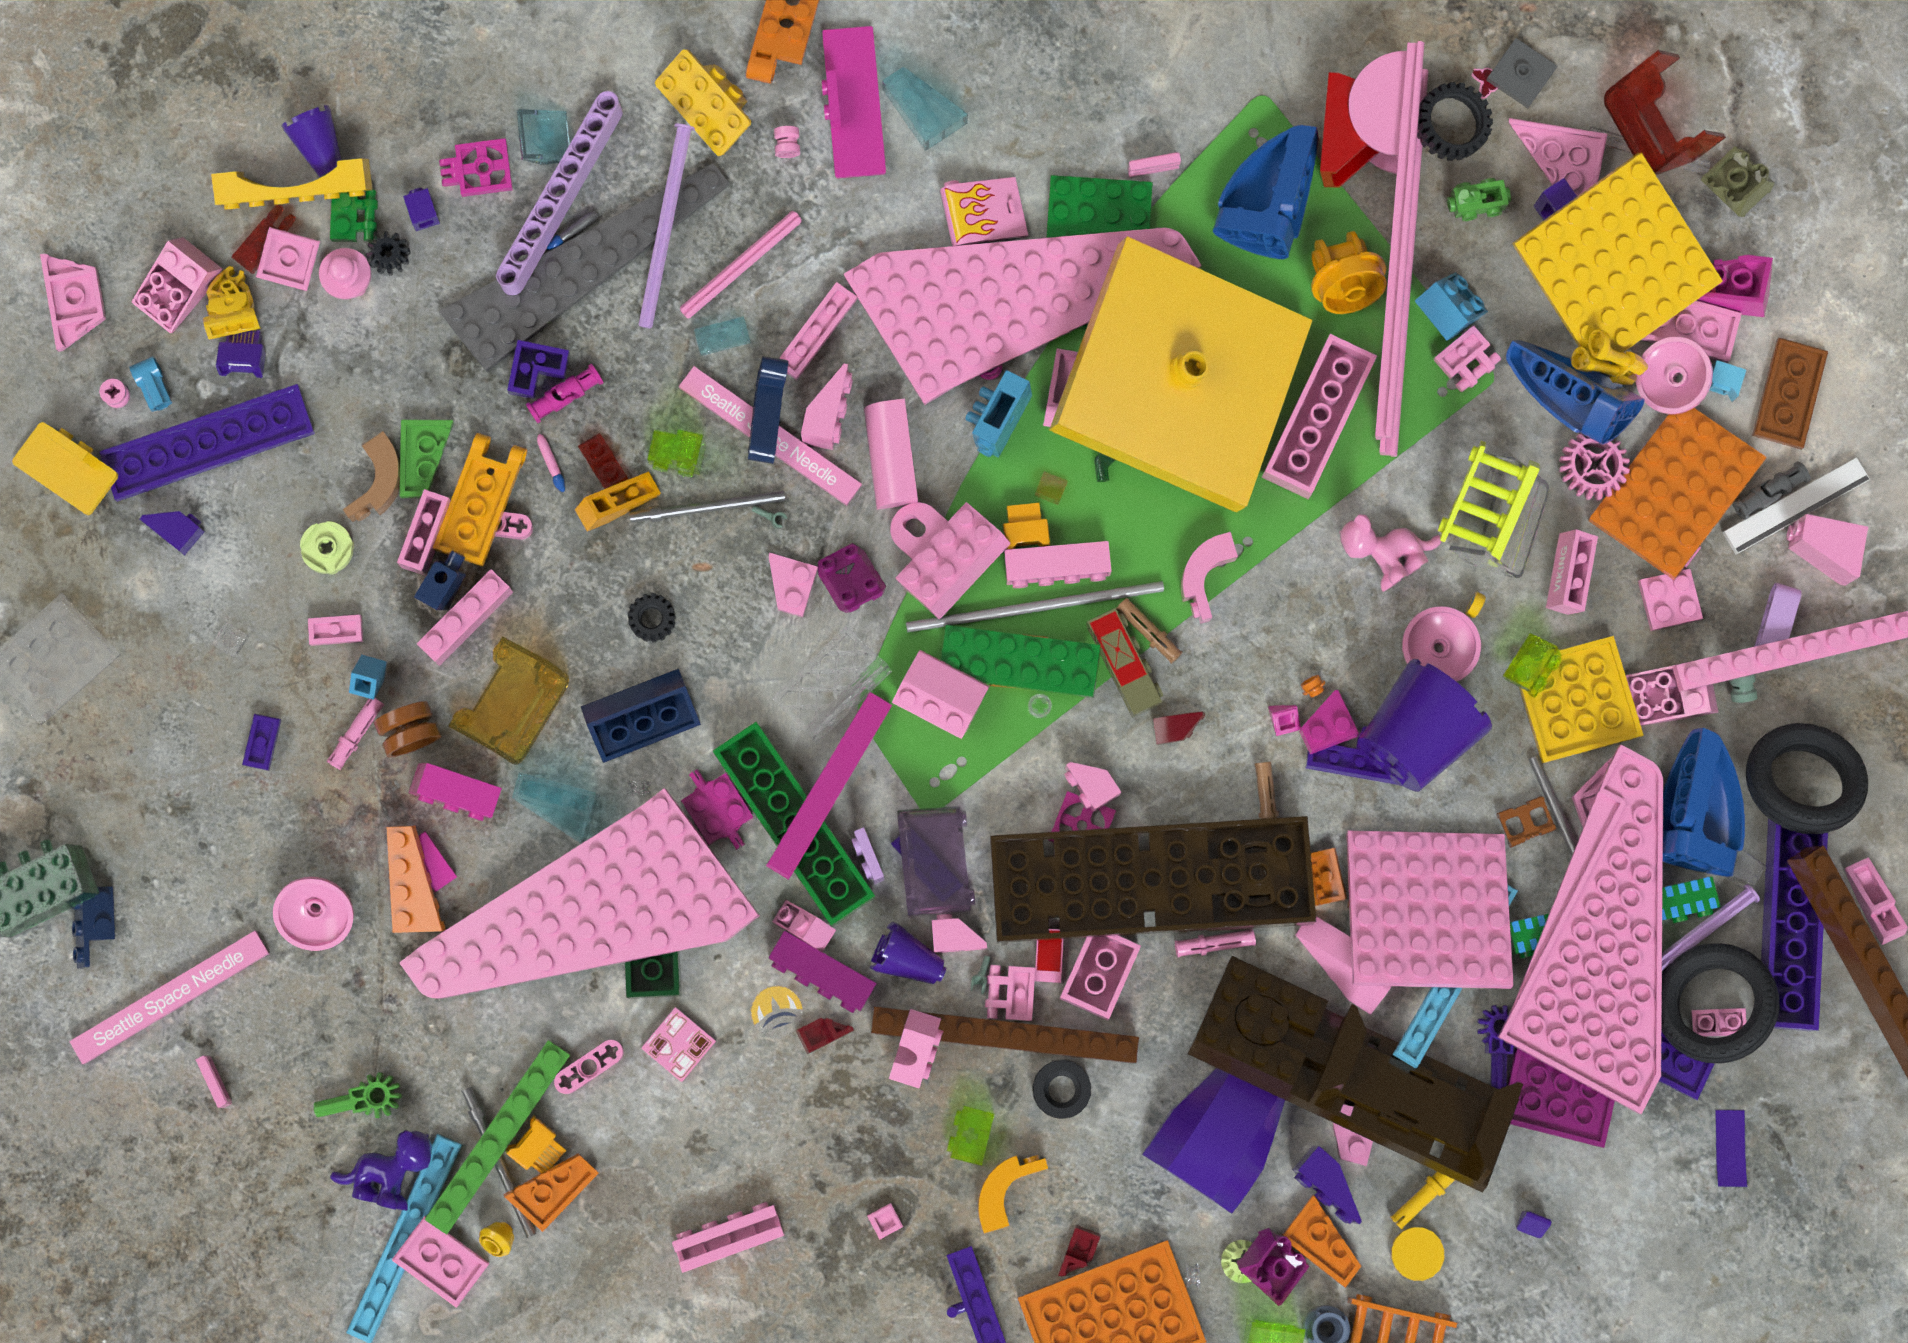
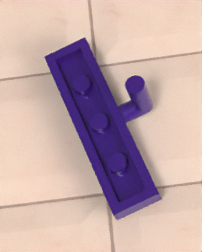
[1305,726,1398,785]
[946,1246,1006,1343]

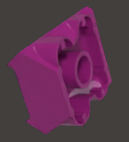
[1237,1228,1309,1306]

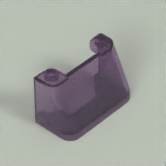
[897,806,976,918]

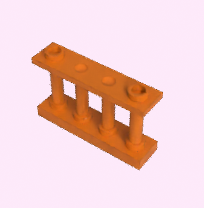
[1348,1294,1457,1343]

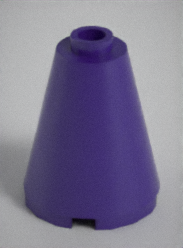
[281,105,341,178]
[870,921,947,984]

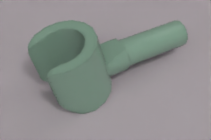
[752,505,787,529]
[970,956,990,994]

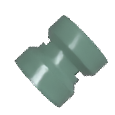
[1729,674,1758,703]

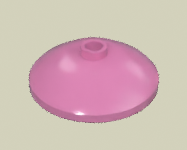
[1636,337,1713,414]
[1402,606,1481,682]
[273,877,354,951]

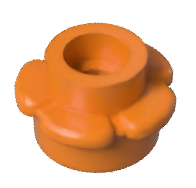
[1301,675,1326,698]

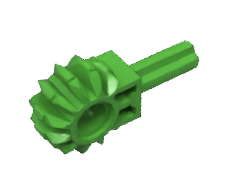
[313,1072,402,1118]

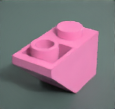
[1064,762,1121,812]
[772,900,836,952]

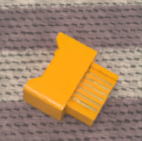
[1003,503,1050,550]
[505,1115,566,1173]

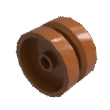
[373,701,442,758]

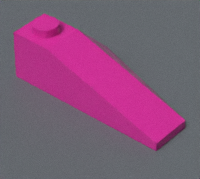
[1696,255,1773,317]

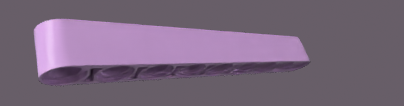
[496,91,623,295]

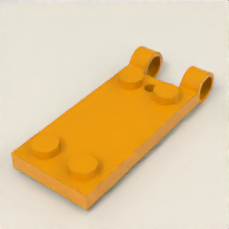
[433,433,527,566]

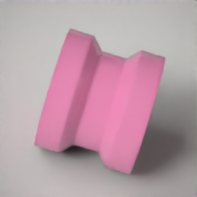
[99,379,130,408]

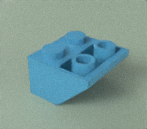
[1415,272,1488,341]

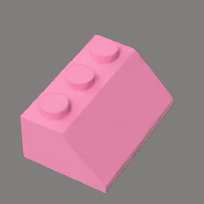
[892,650,990,739]

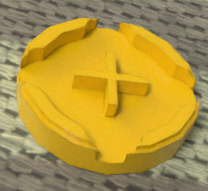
[1391,1227,1444,1281]

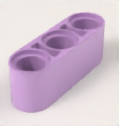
[1754,582,1802,647]

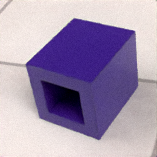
[403,188,441,231]

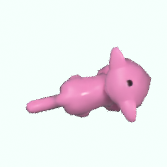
[1339,514,1442,592]

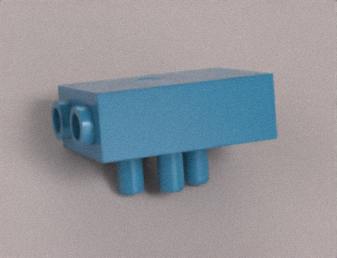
[965,370,1032,458]

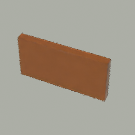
[1752,338,1828,450]

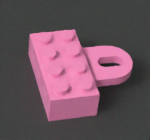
[890,502,1010,620]

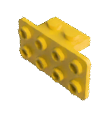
[655,49,751,156]
[12,422,118,515]

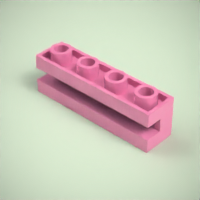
[1004,541,1111,588]
[672,1202,785,1273]

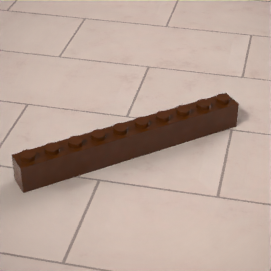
[1787,845,1908,1078]
[871,1006,1139,1064]

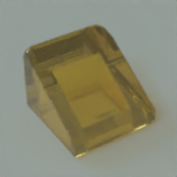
[1035,472,1068,505]

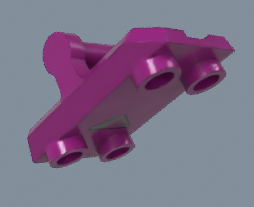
[818,543,886,613]

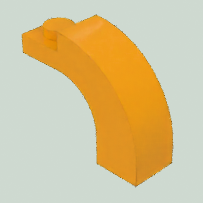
[978,1155,1048,1233]

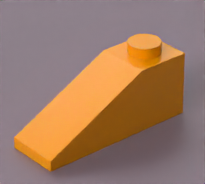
[575,471,661,532]

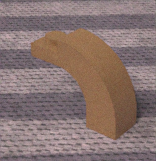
[343,431,400,522]

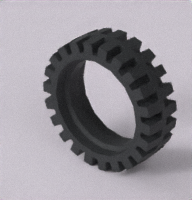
[1417,82,1493,161]

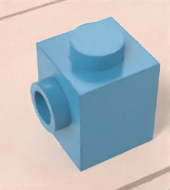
[349,654,387,700]

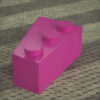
[408,763,502,822]

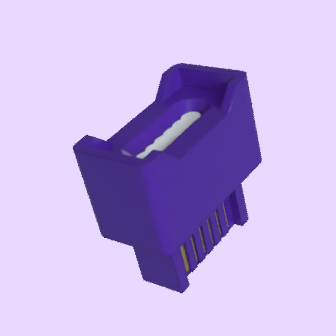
[216,330,266,378]

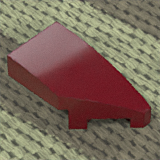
[1153,711,1205,745]
[796,1018,854,1054]
[1058,1225,1101,1277]

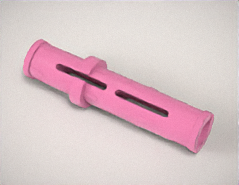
[326,698,384,771]
[1174,929,1256,958]

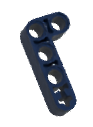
[747,356,788,464]

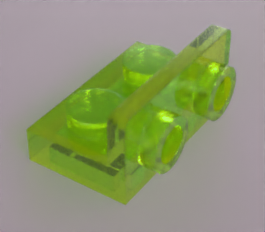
[1503,633,1561,698]

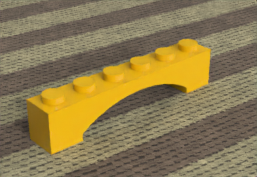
[211,158,372,210]

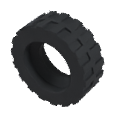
[1032,1060,1092,1119]

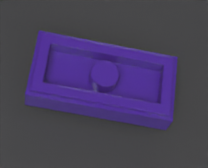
[242,714,282,771]

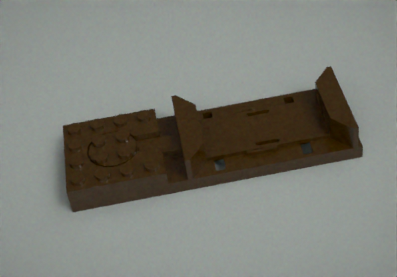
[990,816,1316,946]
[1187,956,1524,1193]

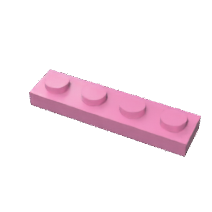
[779,282,857,380]

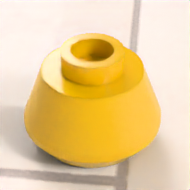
[479,1222,514,1257]

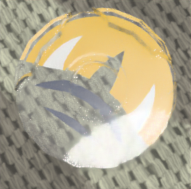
[750,985,803,1038]

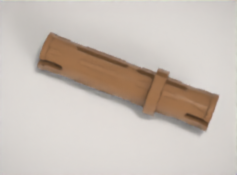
[1116,598,1183,664]
[1255,762,1279,819]

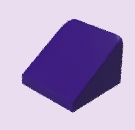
[1516,1211,1552,1238]

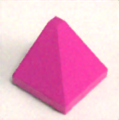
[1268,705,1301,736]

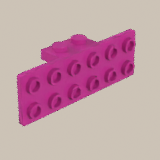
[822,26,886,179]

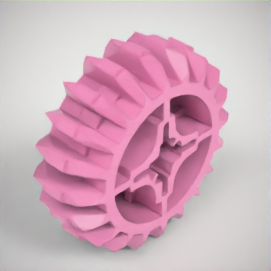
[1559,433,1630,500]

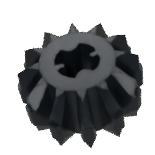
[366,231,411,276]

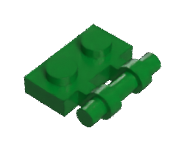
[330,189,378,242]

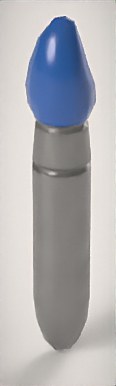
[546,211,599,250]

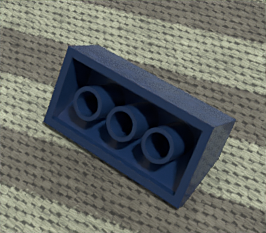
[581,668,701,763]

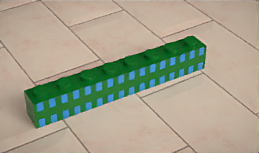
[1510,876,1721,959]

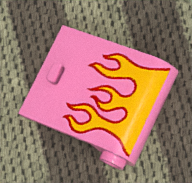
[940,177,1028,246]

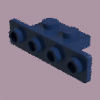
[69,861,115,969]

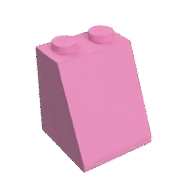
[1786,514,1868,586]

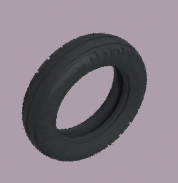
[1746,723,1868,834]
[1661,943,1779,1064]

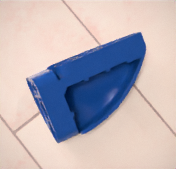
[1506,340,1645,445]
[1662,728,1745,877]

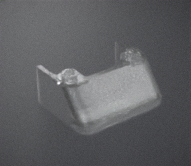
[1449,454,1549,578]

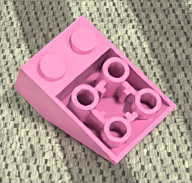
[132,237,222,334]
[801,363,853,450]
[1626,665,1718,726]

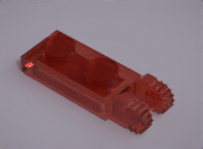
[231,204,296,275]

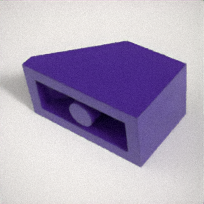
[139,511,205,556]

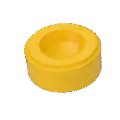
[1465,591,1486,618]

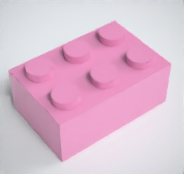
[1060,935,1141,1020]

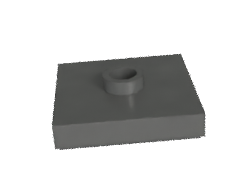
[1486,38,1558,109]

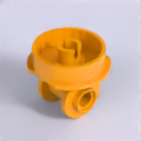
[1311,231,1387,314]

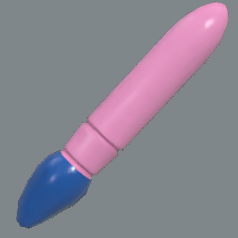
[537,434,565,492]

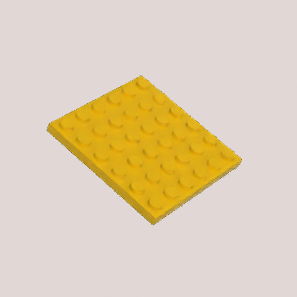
[1512,153,1723,363]

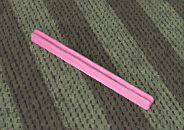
[680,211,801,319]

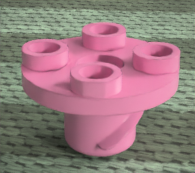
[319,248,371,299]

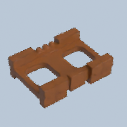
[1496,796,1557,848]

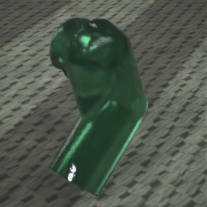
[1094,453,1115,482]

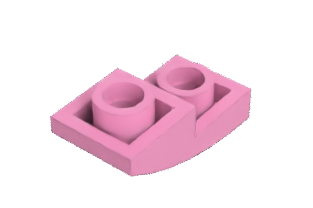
[1691,1008,1747,1037]

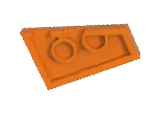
[503,1153,599,1232]
[1282,1195,1361,1288]

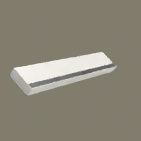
[1723,457,1870,555]

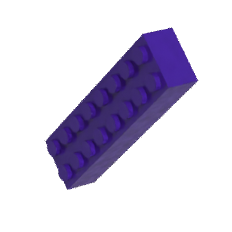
[1761,817,1828,1032]

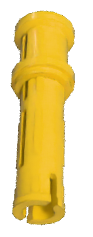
[1390,1172,1455,1230]

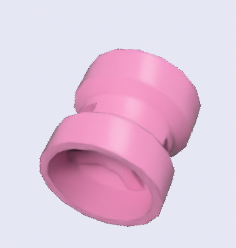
[774,126,800,158]

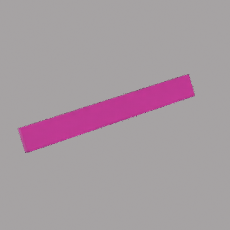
[766,692,892,880]

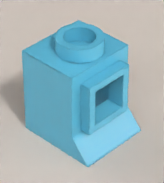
[1709,360,1746,402]

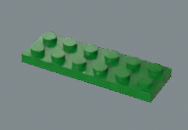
[941,625,1101,698]

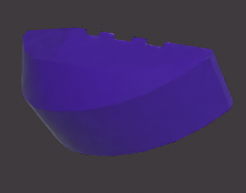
[1142,1068,1285,1214]

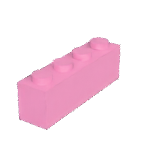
[417,570,513,666]

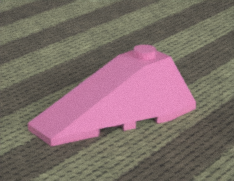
[1295,917,1392,1015]

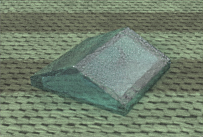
[517,109,570,165]

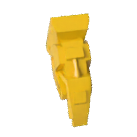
[203,266,260,340]

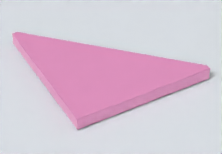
[1509,118,1607,196]

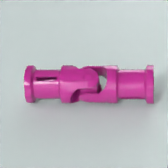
[525,363,604,424]

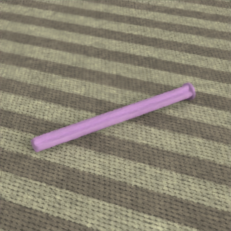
[639,123,695,328]
[1662,884,1760,971]

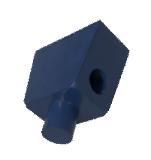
[414,550,466,610]

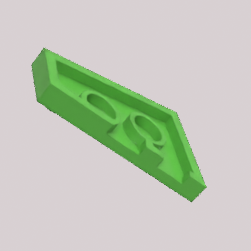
[400,420,454,498]

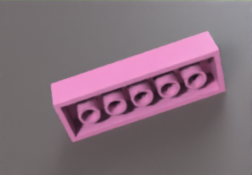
[1262,334,1377,499]

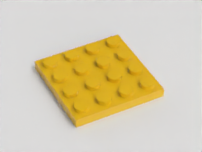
[1512,636,1644,764]

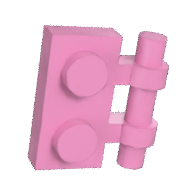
[1434,325,1501,392]
[985,965,1035,1021]

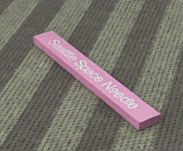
[679,366,862,506]
[69,931,270,1065]

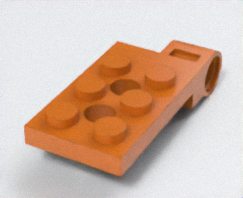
[746,0,820,84]

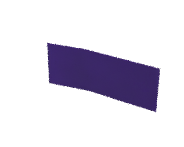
[1716,1110,1747,1187]

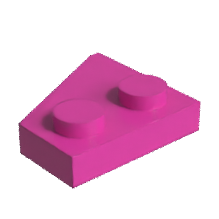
[1299,689,1359,754]

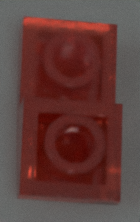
[578,433,629,489]

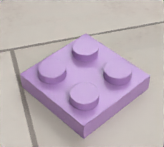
[851,827,884,884]

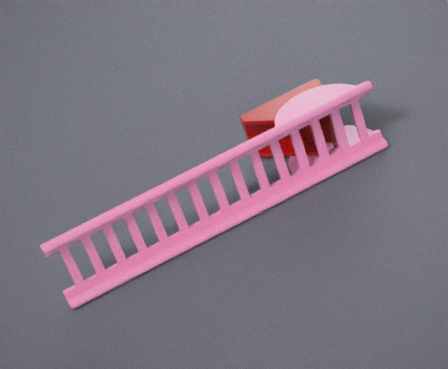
[1320,41,1428,457]

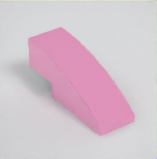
[1845,857,1908,945]

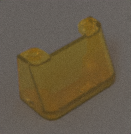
[448,636,569,765]

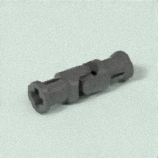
[1732,461,1811,520]

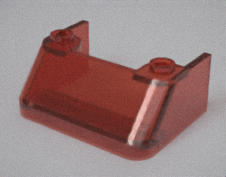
[1604,50,1726,175]

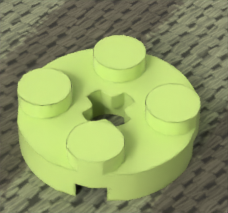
[300,521,354,575]

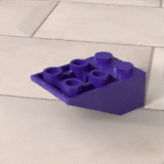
[1292,1146,1362,1224]

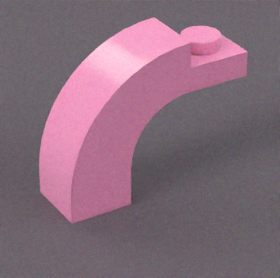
[1181,532,1238,624]

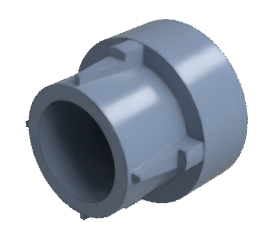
[1302,1305,1350,1343]

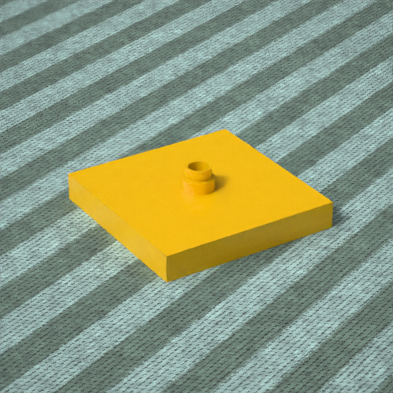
[1049,236,1312,512]

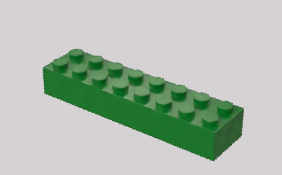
[713,722,875,927]

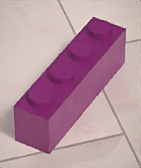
[769,930,877,1013]

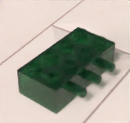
[0,839,100,938]

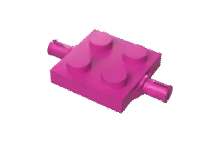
[681,769,753,850]

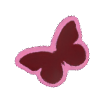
[1471,68,1498,99]

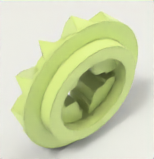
[1221,1240,1253,1283]

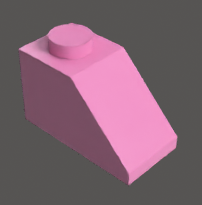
[932,914,987,953]

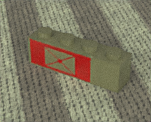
[1086,608,1163,718]

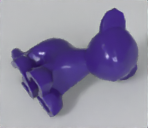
[330,1130,432,1211]

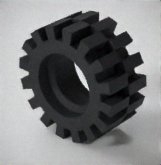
[627,593,676,643]

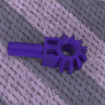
[1477,1005,1513,1089]

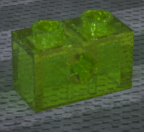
[947,1106,995,1166]

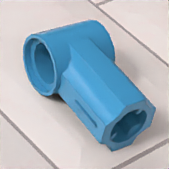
[129,356,172,412]

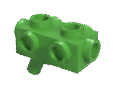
[1447,178,1511,221]

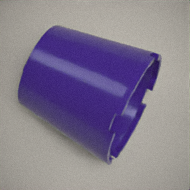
[1359,659,1492,792]

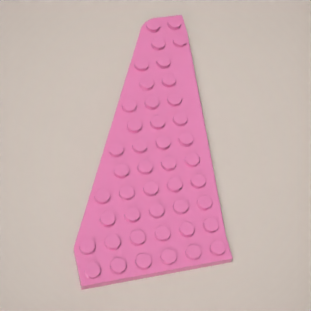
[844,228,1202,405]
[1498,745,1663,1114]
[400,788,760,999]

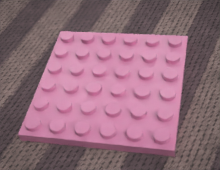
[1346,831,1513,989]

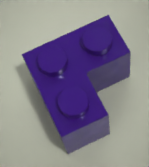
[507,340,570,399]

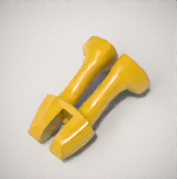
[1571,329,1648,385]

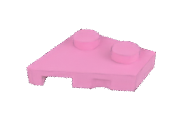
[769,553,818,617]
[1333,1104,1373,1166]

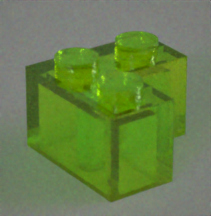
[647,429,706,477]

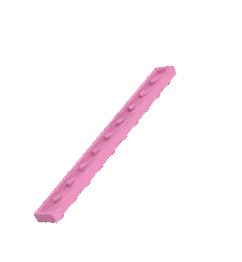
[1672,611,1908,692]

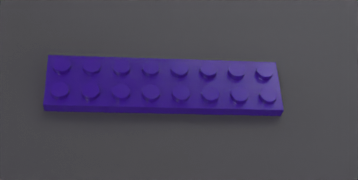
[99,384,315,502]

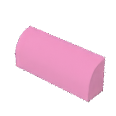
[864,398,918,510]

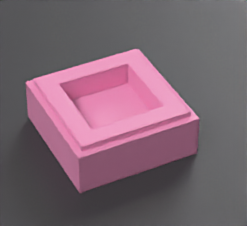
[867,1203,903,1240]

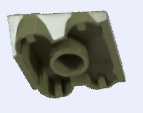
[1701,146,1775,217]

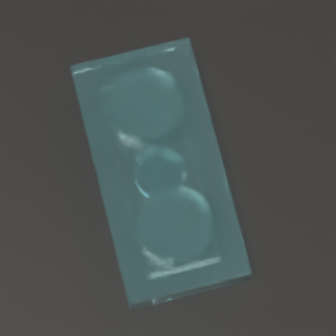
[694,316,751,356]

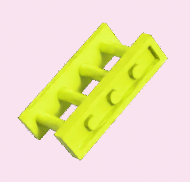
[1437,441,1540,564]

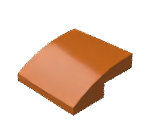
[1311,848,1347,906]

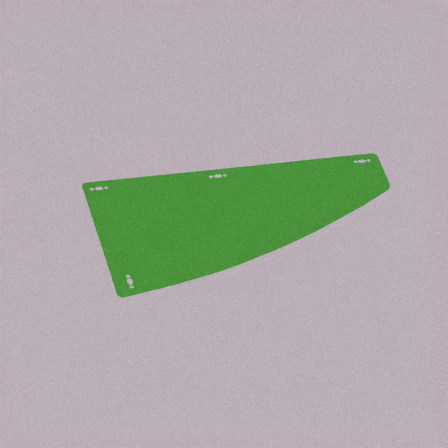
[858,95,1494,814]

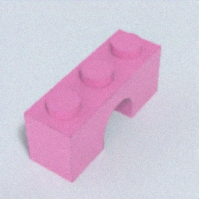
[889,1009,943,1088]

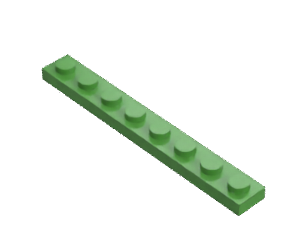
[425,1040,570,1235]

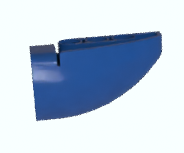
[1213,125,1319,259]

